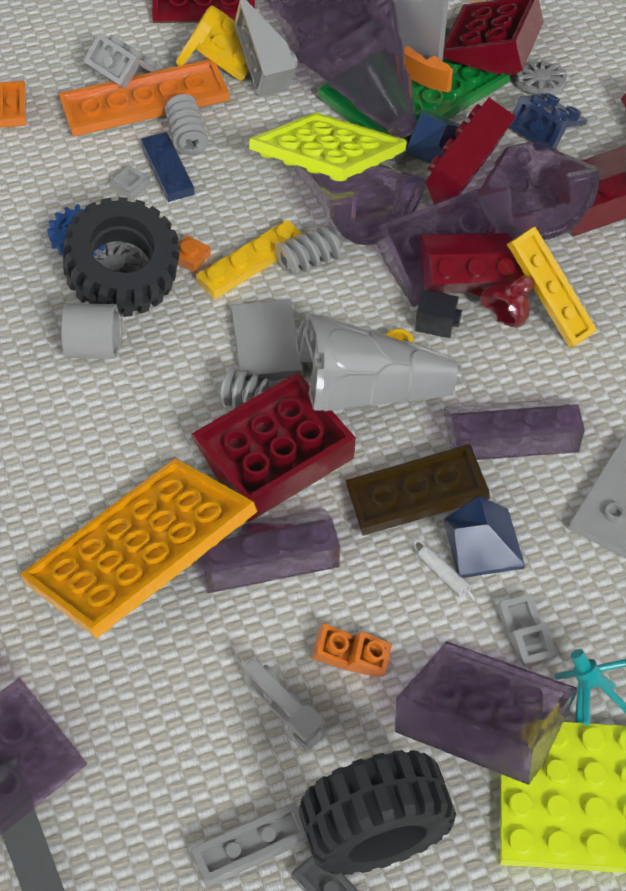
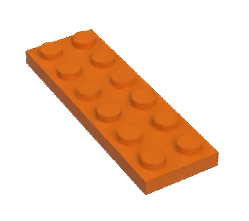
[59,59,230,137]

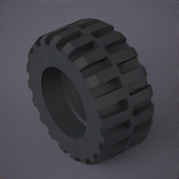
[63,197,180,317]
[299,750,456,875]

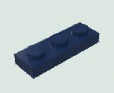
[141,132,195,202]

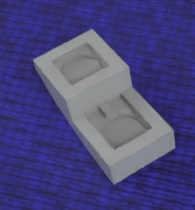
[496,593,557,666]

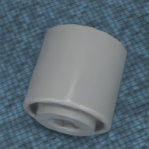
[61,303,122,359]

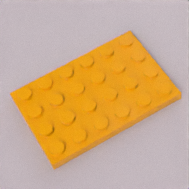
[20,458,257,639]

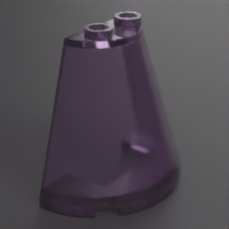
[295,164,426,245]

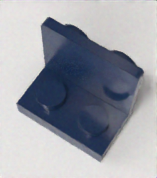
[510,93,588,152]

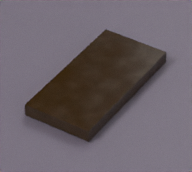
[345,444,490,536]

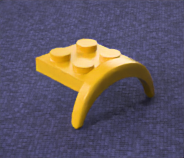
[176,5,249,82]

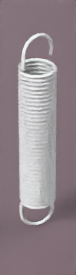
[414,540,474,602]

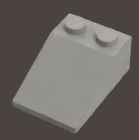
[234,0,298,97]

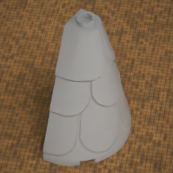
[295,314,462,411]

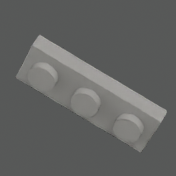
[191,802,308,888]

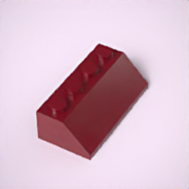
[425,97,516,218]
[420,233,535,294]

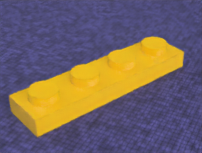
[196,219,303,300]
[507,227,597,348]

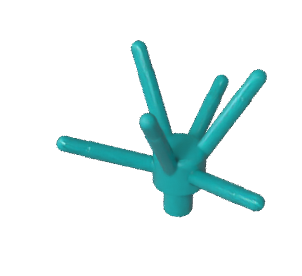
[554,649,626,726]

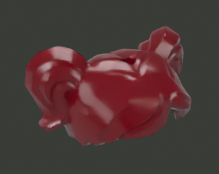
[480,275,534,328]

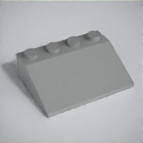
[377,0,448,61]

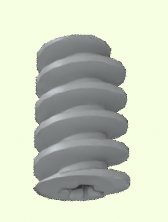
[165,94,209,155]
[275,223,341,276]
[220,366,278,409]

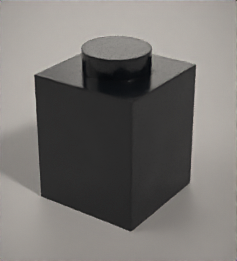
[415,289,463,338]

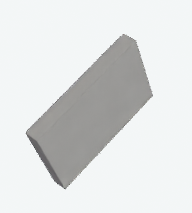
[231,299,303,381]

